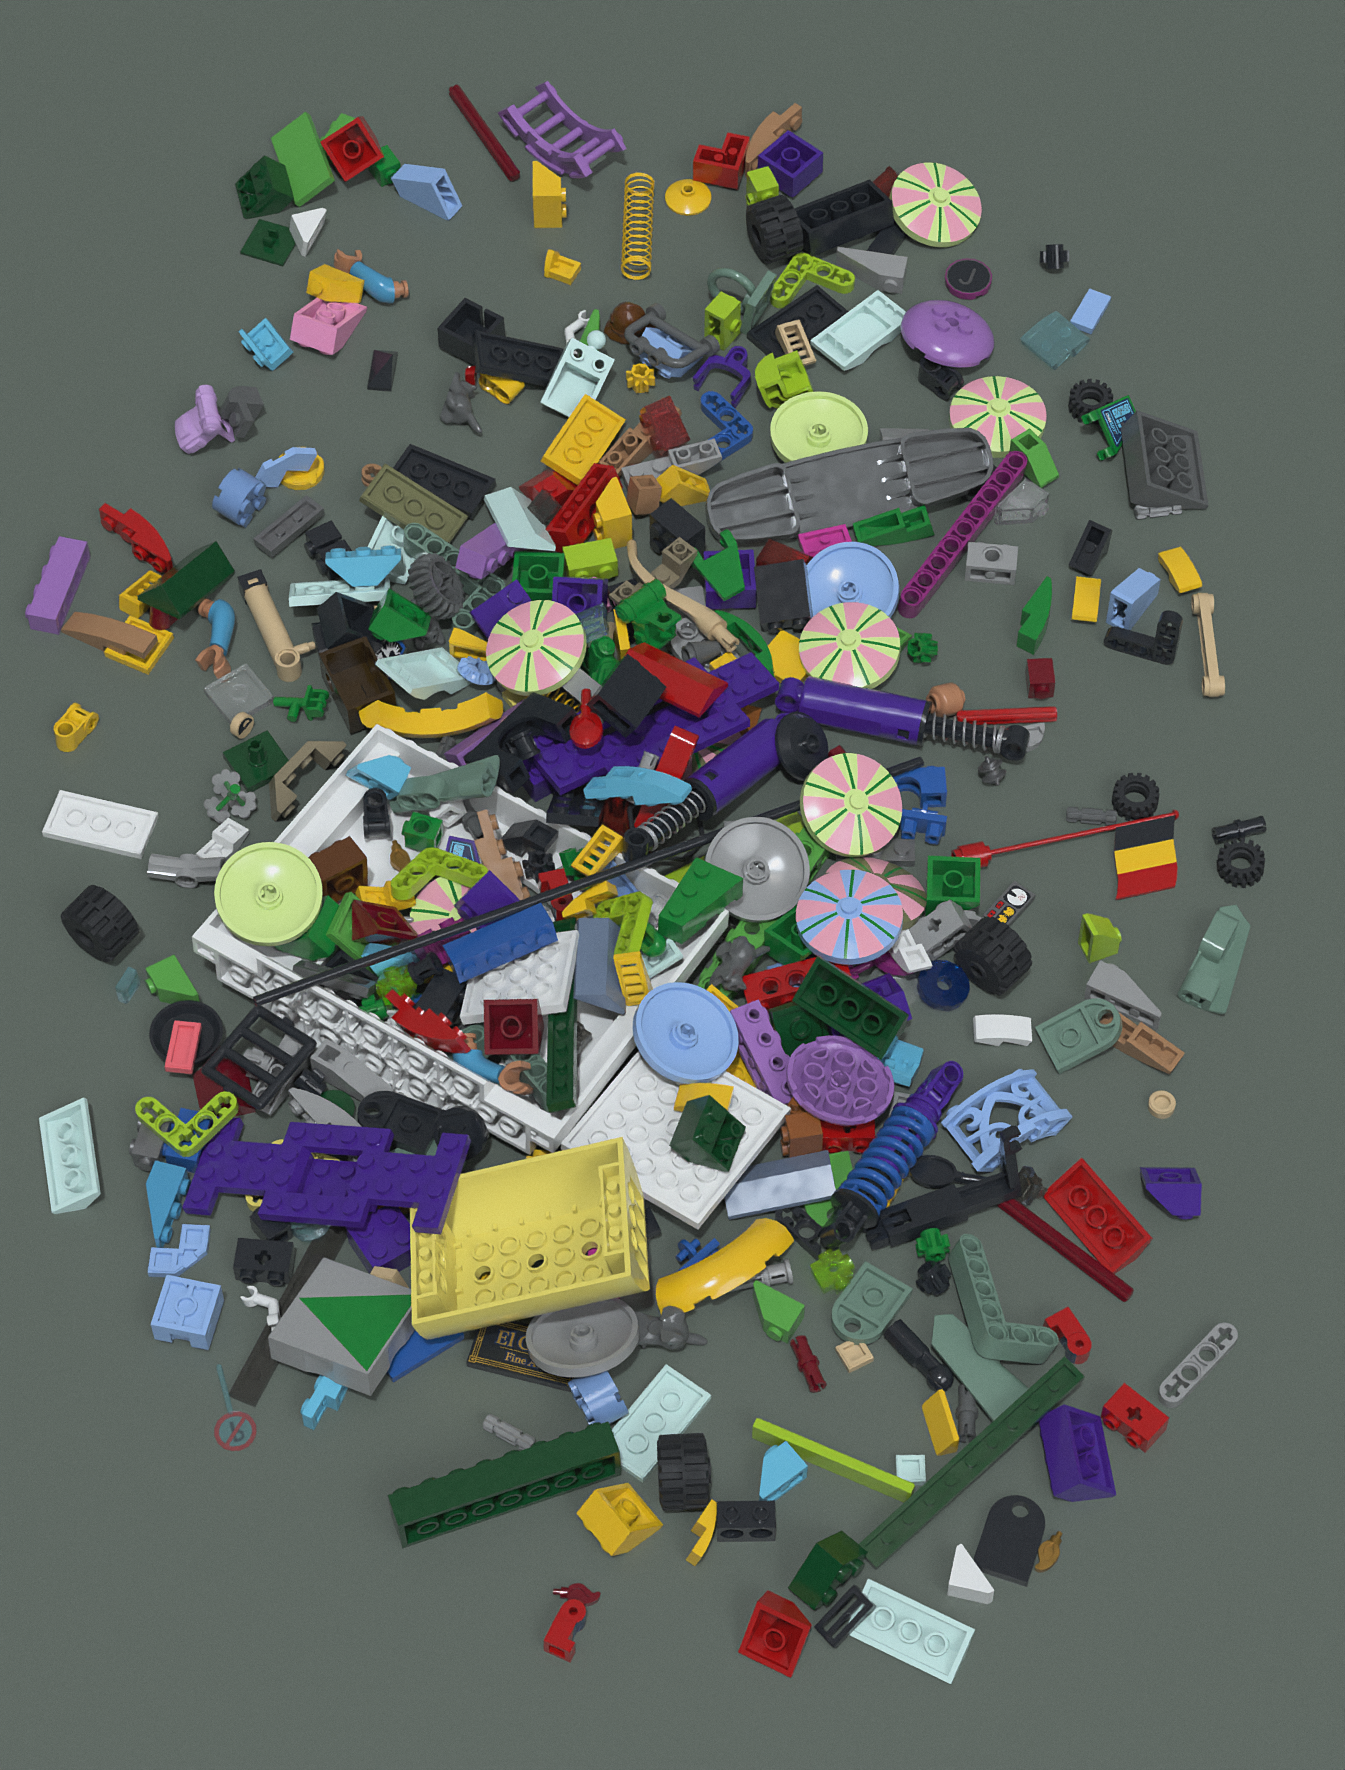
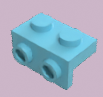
[238,318,294,371]
[877,1040,924,1087]

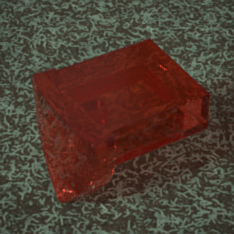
[873,166,900,197]

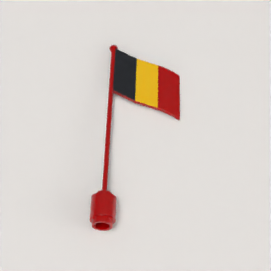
[951,810,1179,900]

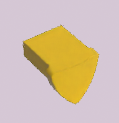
[544,249,581,285]

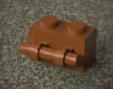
[780,1098,823,1158]

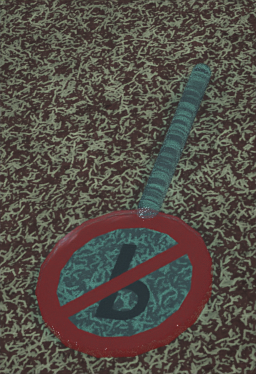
[214,1364,257,1451]

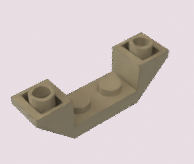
[609,537,698,604]
[269,741,347,822]

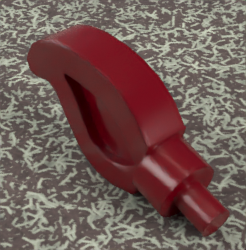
[553,1583,601,1607]

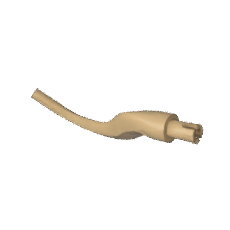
[627,540,740,652]

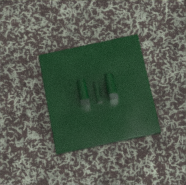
[240,219,296,267]

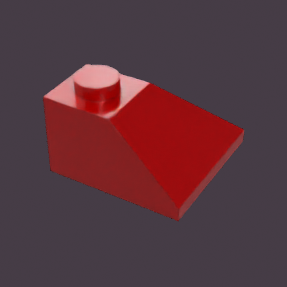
[320,116,384,182]
[519,468,578,520]
[738,1590,812,1678]

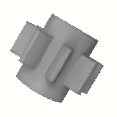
[243,1046,272,1080]

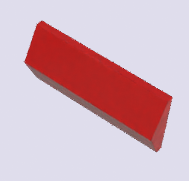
[625,642,728,718]
[1041,1158,1153,1274]

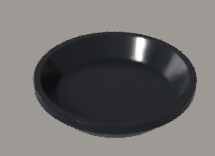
[775,712,829,781]
[149,1000,223,1065]

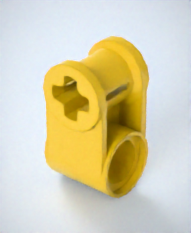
[479,373,525,404]
[53,702,99,752]

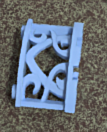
[941,1069,1072,1172]

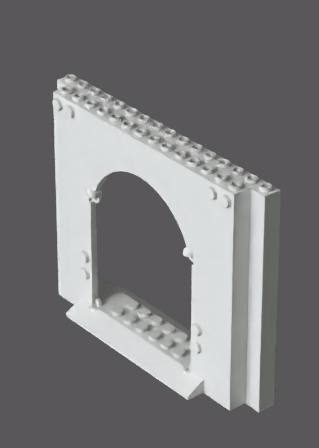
[192,724,729,1155]

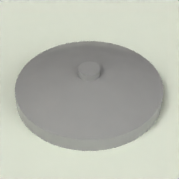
[704,817,810,923]
[526,1298,640,1377]

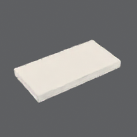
[42,790,159,859]

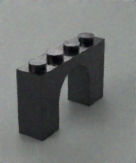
[464,692,577,794]

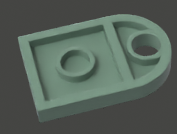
[1035,998,1122,1074]
[831,1261,913,1345]

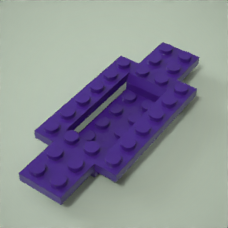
[533,652,779,795]

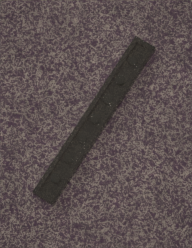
[229,1225,347,1407]

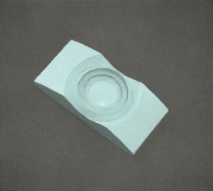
[810,290,906,371]
[376,647,471,700]

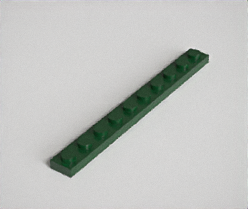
[546,917,577,1112]
[859,1356,1085,1570]

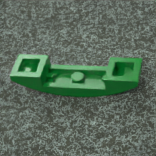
[714,610,776,679]

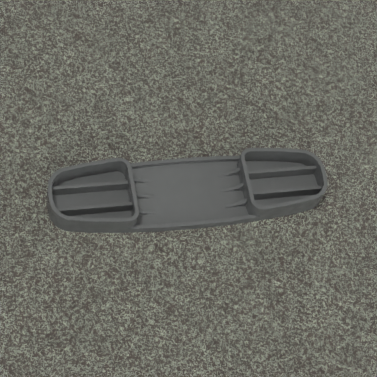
[705,428,993,544]

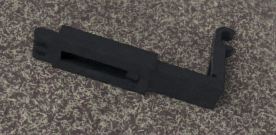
[862,1126,1022,1250]

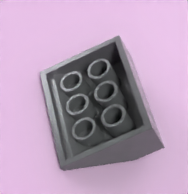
[1121,410,1209,509]

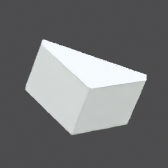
[289,208,327,257]
[947,1543,994,1604]

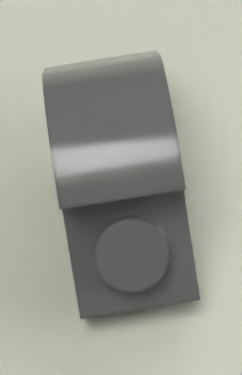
[219,386,264,438]

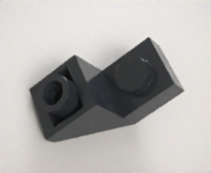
[501,819,559,855]

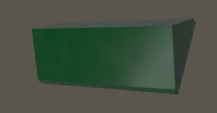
[137,541,235,620]
[792,955,909,1060]

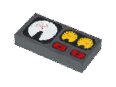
[983,881,1035,927]

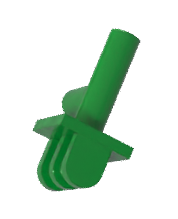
[273,685,330,722]

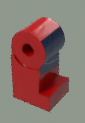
[538,868,573,921]
[1043,1307,1092,1364]
[543,1599,586,1662]

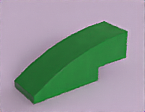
[852,505,935,546]
[1016,576,1052,655]

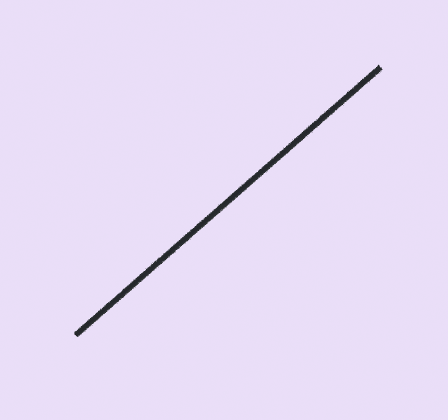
[253,757,924,1007]

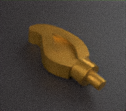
[390,840,410,872]
[1034,1531,1063,1573]

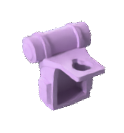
[175,385,235,454]

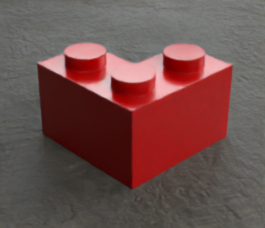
[693,132,750,189]

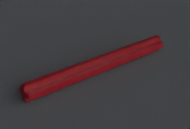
[449,84,520,182]
[997,1198,1134,1302]

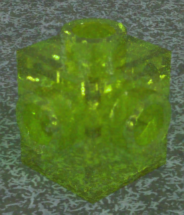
[376,964,417,1006]
[810,1249,855,1294]

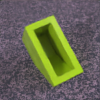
[1078,913,1122,963]

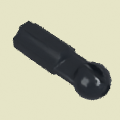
[883,1319,954,1392]

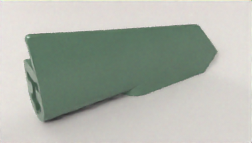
[388,755,500,813]
[1178,905,1251,1015]
[931,1314,1029,1421]

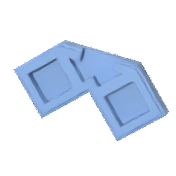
[255,447,317,487]
[148,1224,211,1277]

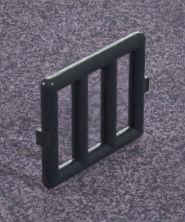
[201,1006,317,1110]

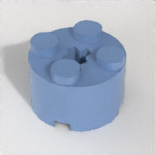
[212,468,267,527]
[567,1371,629,1425]

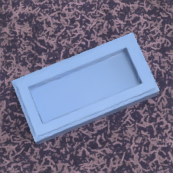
[1070,289,1111,334]

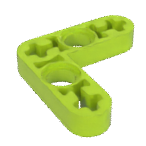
[770,253,855,309]
[391,847,488,900]
[593,891,653,966]
[135,1091,239,1157]

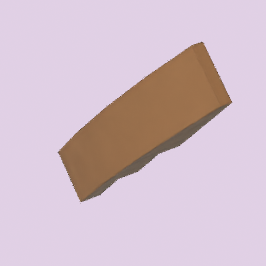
[61,612,158,659]
[1100,1013,1185,1074]

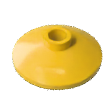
[665,179,711,216]

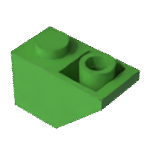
[1009,428,1059,489]

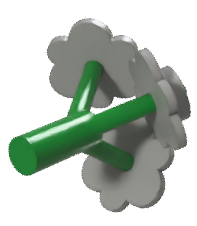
[203,769,257,823]

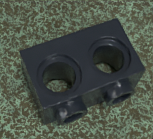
[717,1500,776,1542]

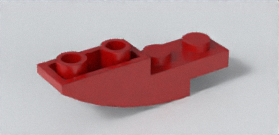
[99,503,173,573]
[385,989,471,1053]

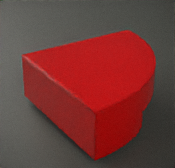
[465,366,477,385]

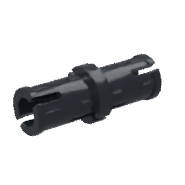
[1212,815,1267,844]

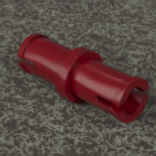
[790,1335,827,1393]

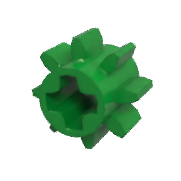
[907,633,938,663]
[358,994,389,1021]
[915,1228,950,1262]

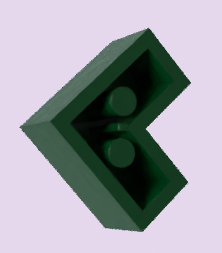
[788,1530,868,1610]

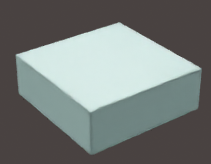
[896,1455,926,1486]

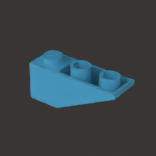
[146,1160,191,1248]

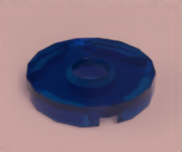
[917,960,970,1011]

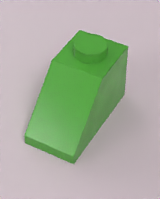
[144,955,200,1004]
[753,1280,805,1344]

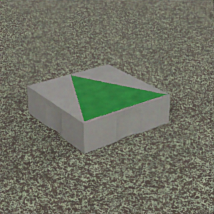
[268,1258,415,1396]

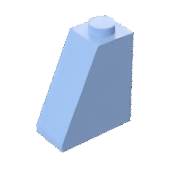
[391,164,462,220]
[1106,568,1161,630]

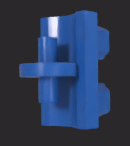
[899,802,947,845]
[675,1238,720,1272]

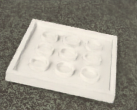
[460,930,579,1025]

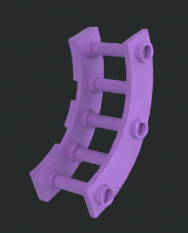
[498,81,627,179]

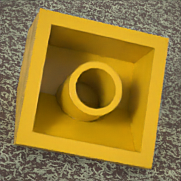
[533,161,567,228]
[593,477,632,549]
[576,1483,663,1556]

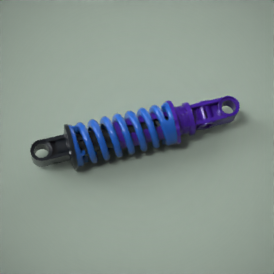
[820,1061,963,1249]

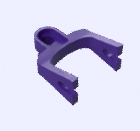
[693,346,751,408]

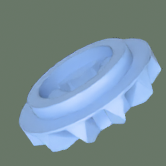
[457,656,496,685]

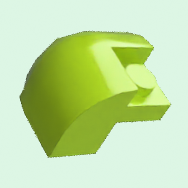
[755,350,814,408]

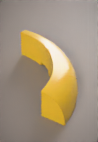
[359,692,503,738]
[656,1218,794,1315]

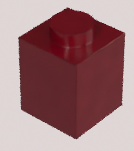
[1025,658,1055,699]

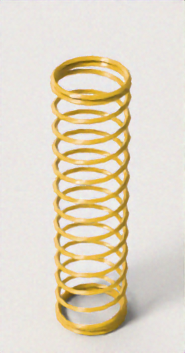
[621,173,654,280]

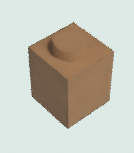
[626,474,662,515]

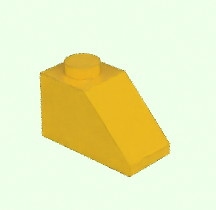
[306,264,365,303]
[656,465,710,506]

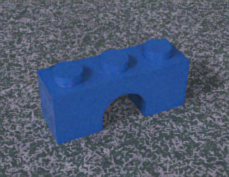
[893,766,947,808]

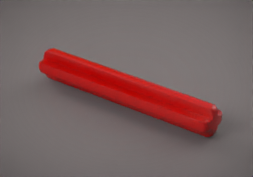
[956,706,1057,725]

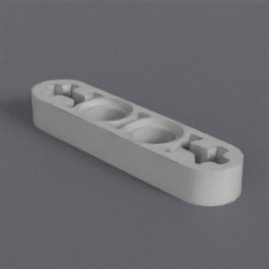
[1158,1322,1238,1408]

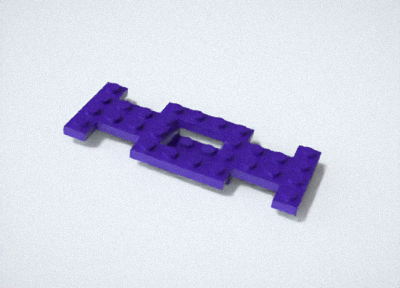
[182,1116,471,1234]

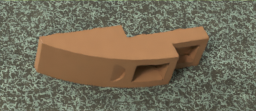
[745,103,802,178]
[598,397,682,477]
[474,809,531,900]

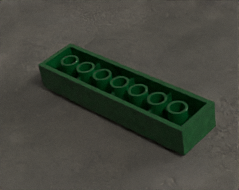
[388,1422,621,1549]

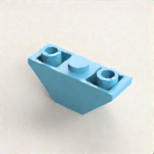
[325,545,401,587]

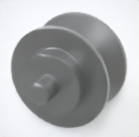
[978,756,1006,786]

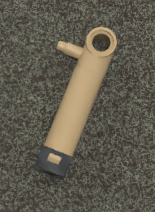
[237,569,316,682]

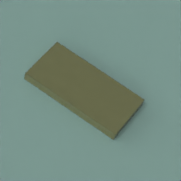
[359,463,468,544]

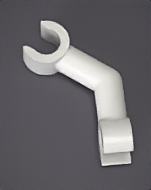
[564,310,590,354]
[241,1286,281,1331]

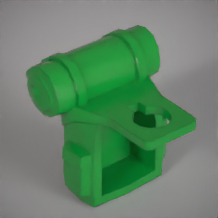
[614,579,682,649]
[580,636,619,685]

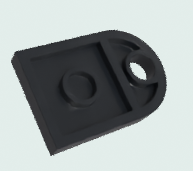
[357,1091,445,1155]
[973,1495,1045,1587]

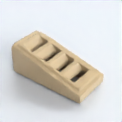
[775,320,816,366]

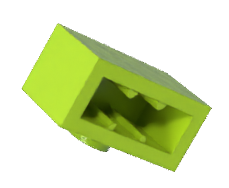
[745,166,779,206]
[704,291,742,351]
[562,538,618,579]

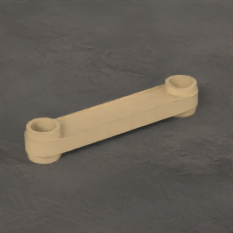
[1191,593,1225,697]

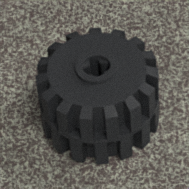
[746,194,803,264]
[60,885,139,962]
[953,916,1032,996]
[657,1433,711,1511]

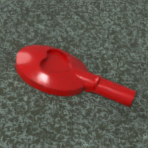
[569,688,603,749]

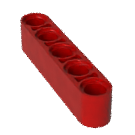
[634,726,699,853]

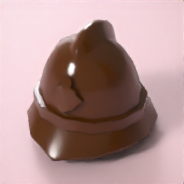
[603,301,655,345]

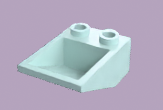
[540,330,615,417]

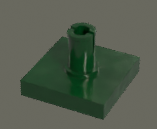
[223,730,289,793]
[768,1002,829,1057]

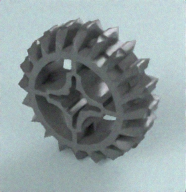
[407,553,466,620]

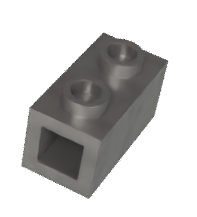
[129,1108,174,1171]

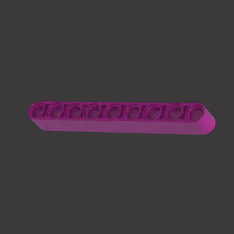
[898,451,1027,618]

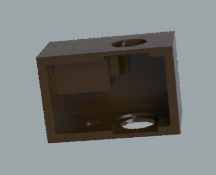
[319,636,397,734]

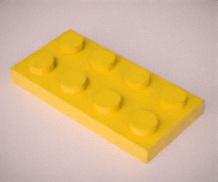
[541,394,626,485]

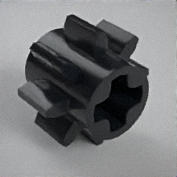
[1040,244,1070,269]
[522,850,556,883]
[293,1067,327,1096]
[915,1260,952,1295]

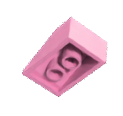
[290,298,367,355]

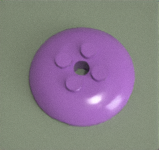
[901,300,994,367]
[786,1036,894,1126]

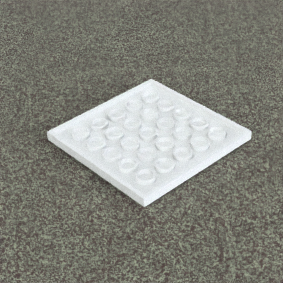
[561,1051,791,1229]

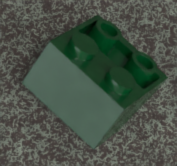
[235,155,294,219]
[669,1095,746,1172]

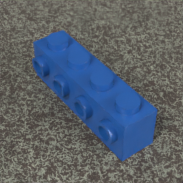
[443,903,558,983]

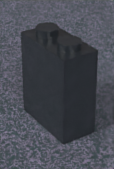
[754,559,813,633]
[586,654,667,738]

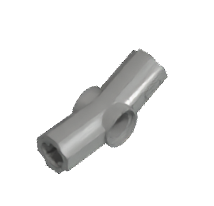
[147,854,227,888]

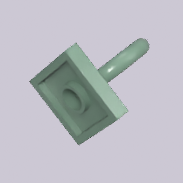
[707,268,777,335]

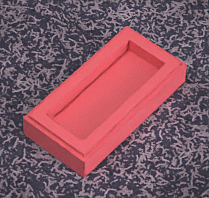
[165,1020,202,1074]

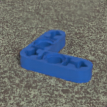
[701,391,753,463]

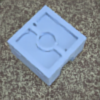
[151,1275,224,1350]

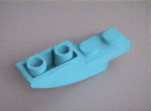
[583,766,692,806]
[300,1375,348,1430]

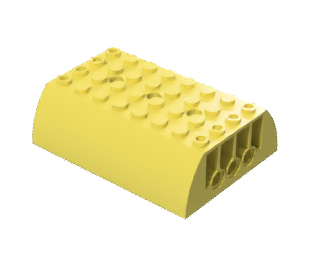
[410,1137,650,1340]

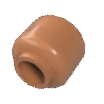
[926,682,965,718]

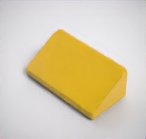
[922,1389,959,1456]

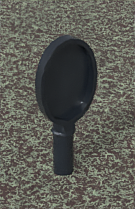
[909,1155,987,1188]

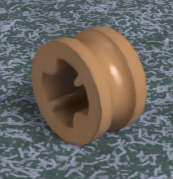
[362,464,382,487]

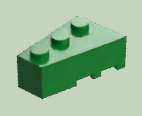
[658,857,744,944]

